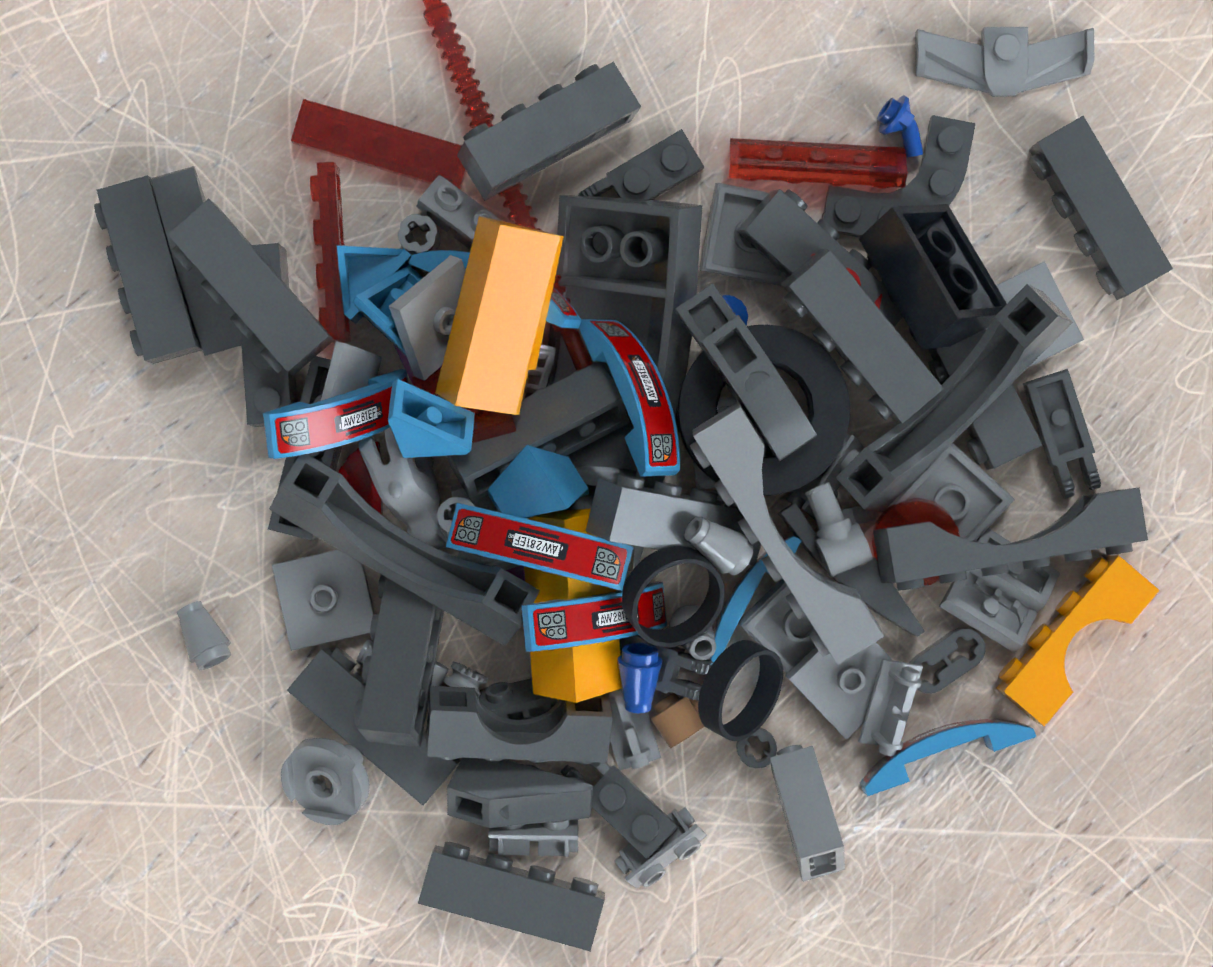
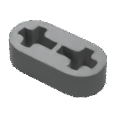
[909,628,986,693]

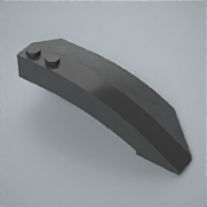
[546,195,702,572]

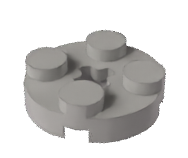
[281,738,369,825]

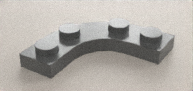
[822,115,976,238]

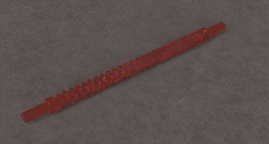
[422,0,592,371]

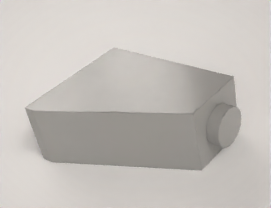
[770,745,845,882]

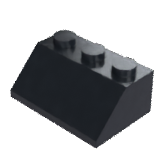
[859,204,1007,350]

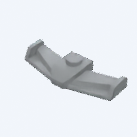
[915,27,1095,97]

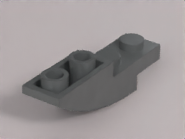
[675,283,817,462]

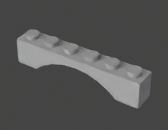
[690,401,884,665]

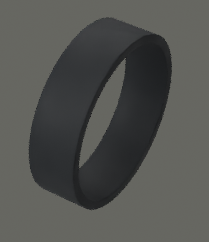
[622,546,725,647]
[698,640,783,741]

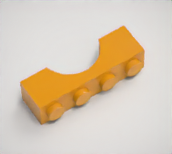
[996,555,1160,726]

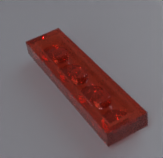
[291,99,467,190]
[729,138,908,189]
[310,162,351,344]

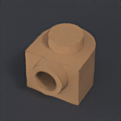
[650,693,705,748]

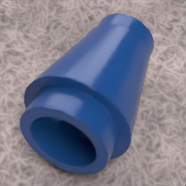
[618,643,663,713]

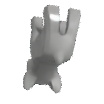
[359,428,451,550]

